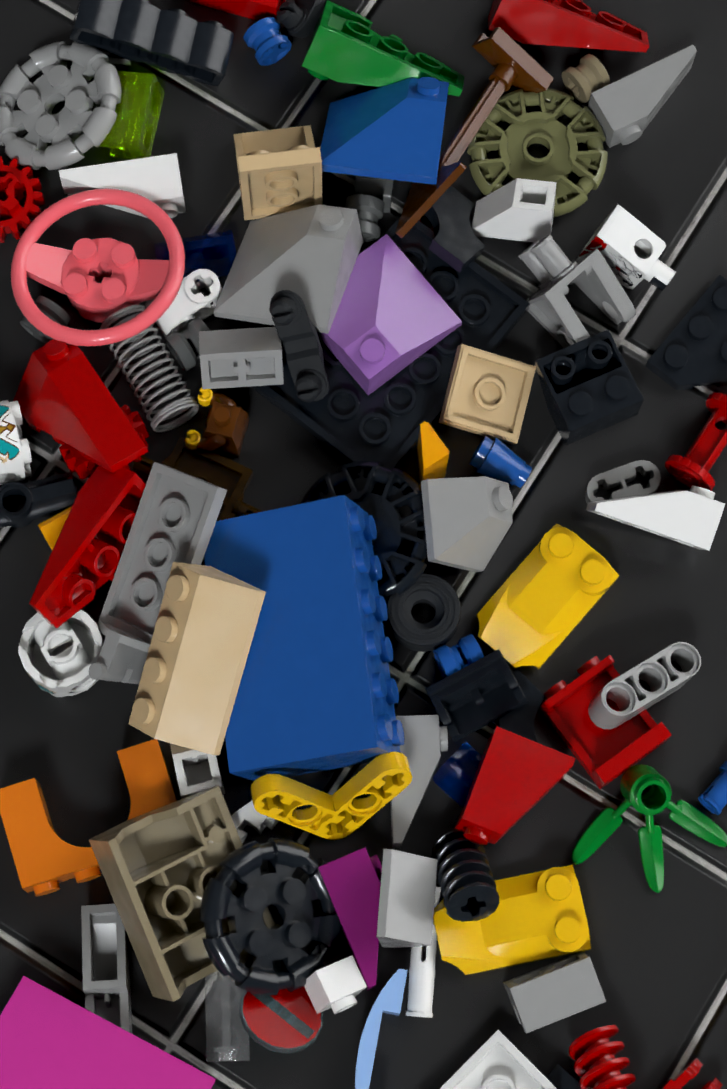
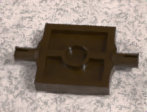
[133,437,263,521]

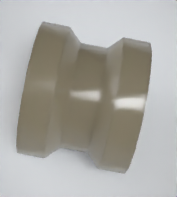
[562,54,610,104]

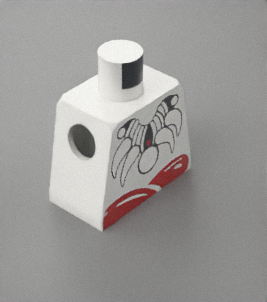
[578,205,676,291]

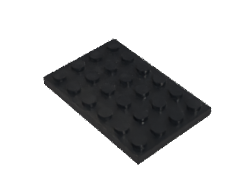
[255,216,530,487]

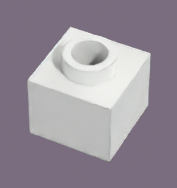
[304,955,367,1014]

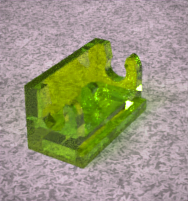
[100,71,165,159]

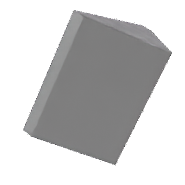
[376,849,438,948]

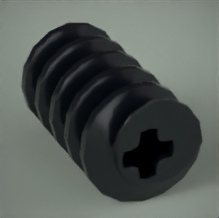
[432,831,500,922]

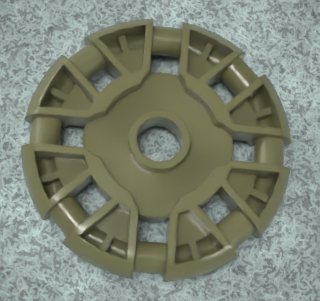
[467,88,608,218]

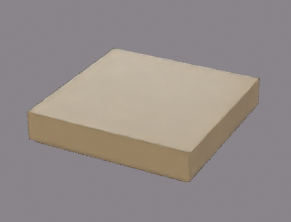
[439,344,536,445]

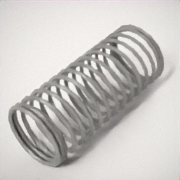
[99,304,199,432]

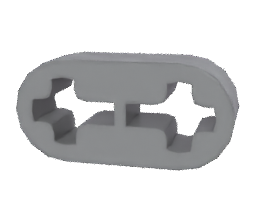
[585,460,661,505]

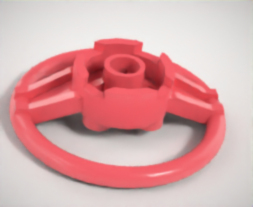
[11,189,185,347]

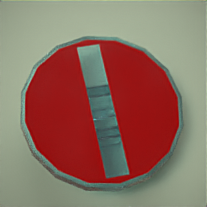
[239,987,323,1054]

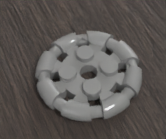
[0,41,122,171]

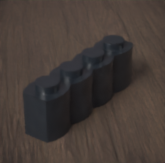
[69,0,234,86]

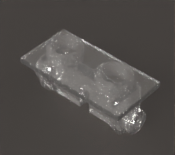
[205,972,250,1062]

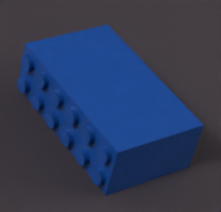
[204,495,405,781]

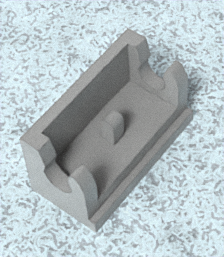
[199,327,284,390]
[503,952,606,1033]

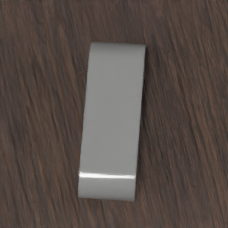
[588,642,701,729]

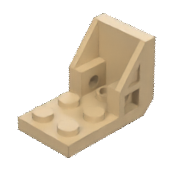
[233,125,322,221]

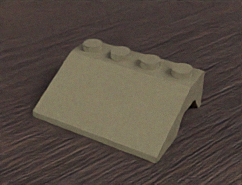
[89,786,275,1002]

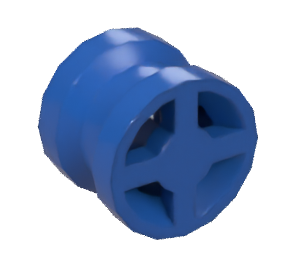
[243,17,292,66]

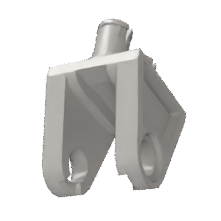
[518,234,636,348]

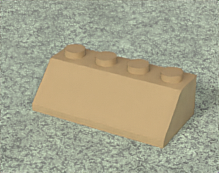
[128,562,266,755]

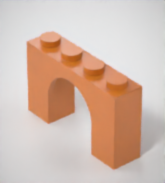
[0,739,178,897]

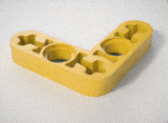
[251,752,412,840]

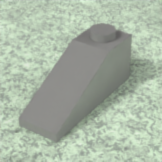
[588,45,697,148]
[390,715,448,848]

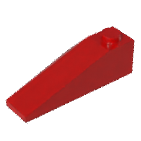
[488,0,650,53]
[13,339,149,473]
[29,466,146,628]

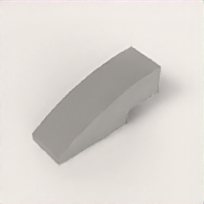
[81,904,132,1033]

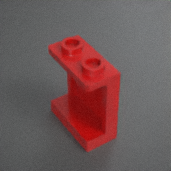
[540,655,672,789]

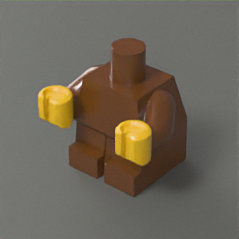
[185,387,249,458]

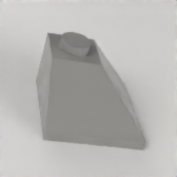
[421,476,513,573]

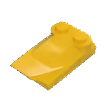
[476,523,619,669]
[433,865,591,975]

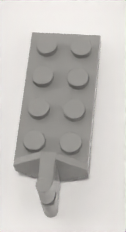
[89,462,227,685]

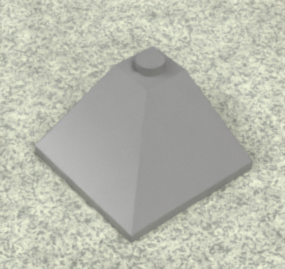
[213,204,363,334]

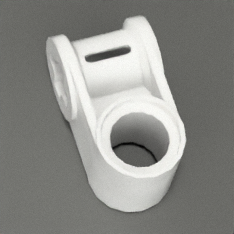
[145,269,222,337]

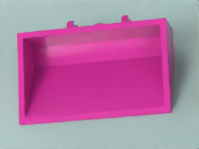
[0,976,216,1089]

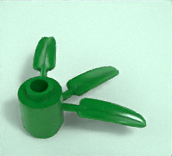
[572,764,727,893]

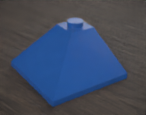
[320,77,449,185]

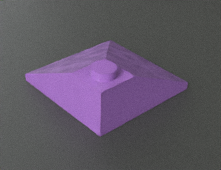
[317,234,462,395]

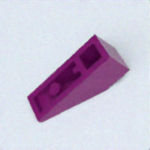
[318,847,382,990]

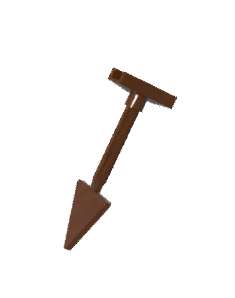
[395,27,554,238]

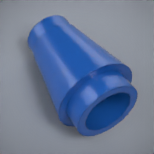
[469,436,532,488]

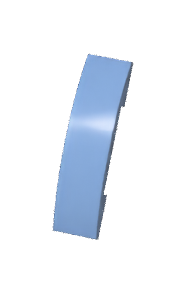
[355,969,408,1089]

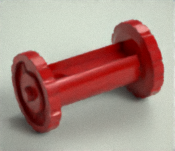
[665,392,727,491]

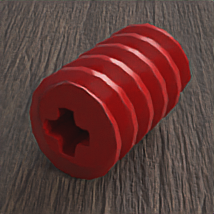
[568,1025,636,1089]

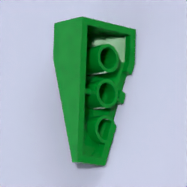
[302,0,464,96]

